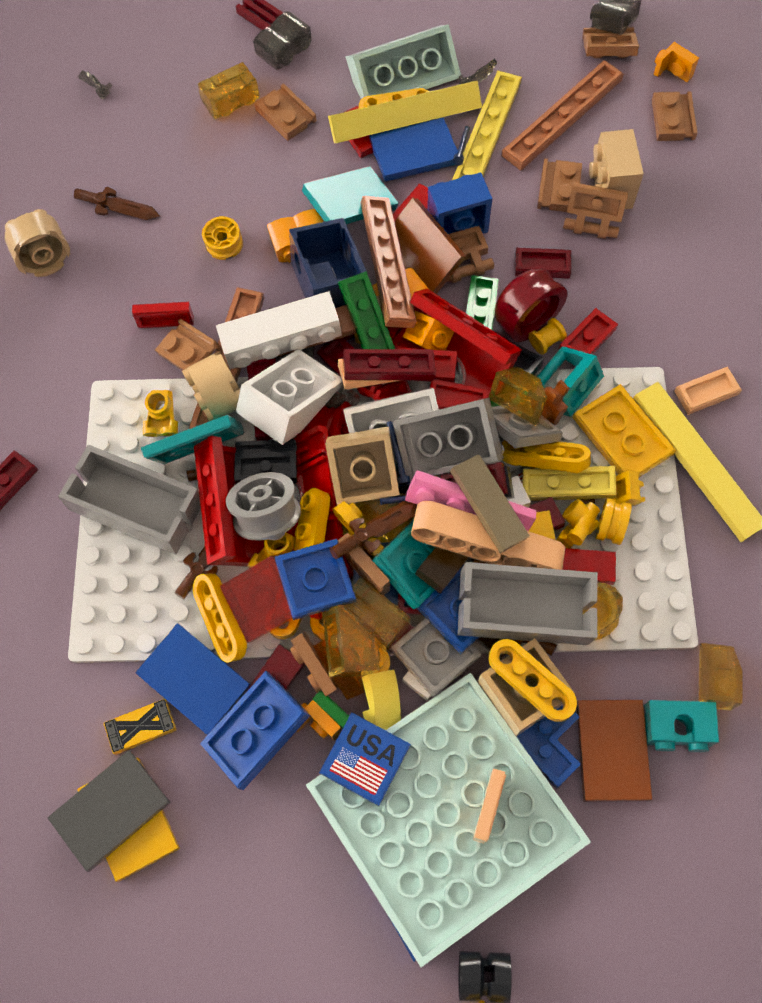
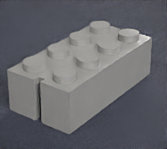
[58,444,201,555]
[458,562,598,645]

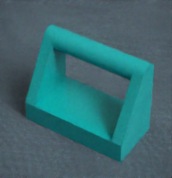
[527,346,604,417]

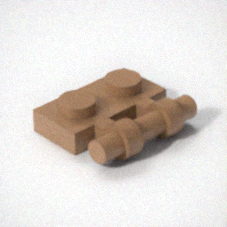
[563,183,628,239]
[447,226,494,283]

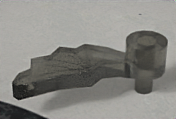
[459,59,497,85]
[78,70,113,99]
[325,389,360,409]

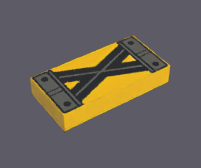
[104,699,177,755]

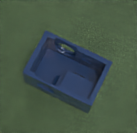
[289,218,369,308]

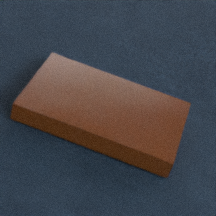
[394,198,467,294]
[577,700,652,802]

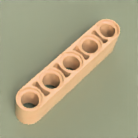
[411,501,565,570]

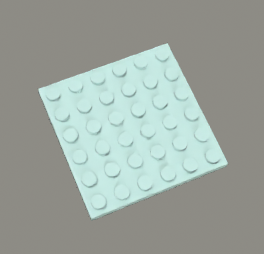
[306,673,591,967]

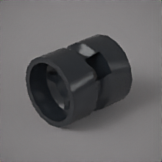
[458,951,512,1003]

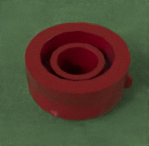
[494,269,568,343]

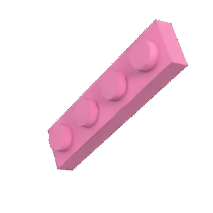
[405,470,536,531]

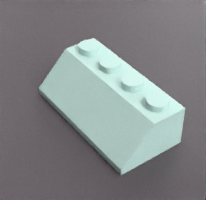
[346,24,462,99]

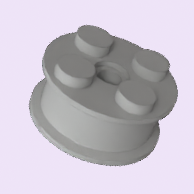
[226,472,301,540]

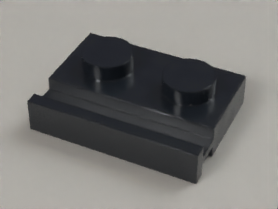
[234,439,297,485]

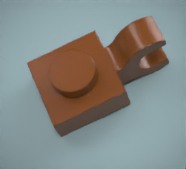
[531,380,570,425]

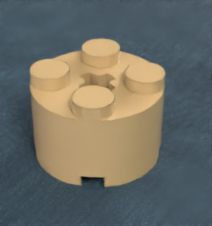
[5,209,70,277]
[182,351,240,421]

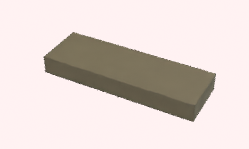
[450,454,530,553]

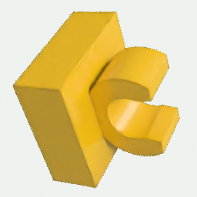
[610,470,645,506]

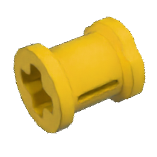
[529,318,567,355]

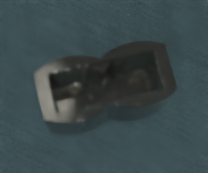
[590,0,642,35]
[253,11,312,70]

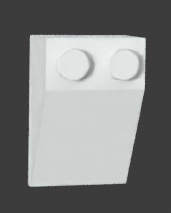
[236,349,343,445]
[343,388,439,461]

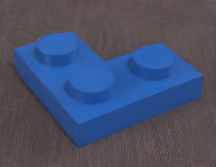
[516,705,581,789]

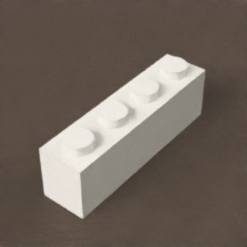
[216,291,342,369]

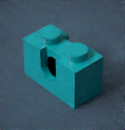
[643,700,719,752]

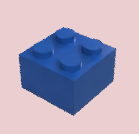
[427,172,493,234]

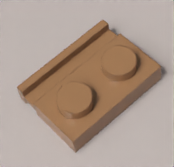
[582,27,639,58]
[255,83,317,141]
[652,91,698,141]
[537,158,582,212]
[155,319,221,371]
[338,533,390,598]
[290,631,338,696]

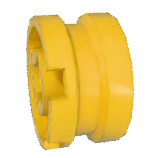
[202,216,243,260]
[595,498,632,545]

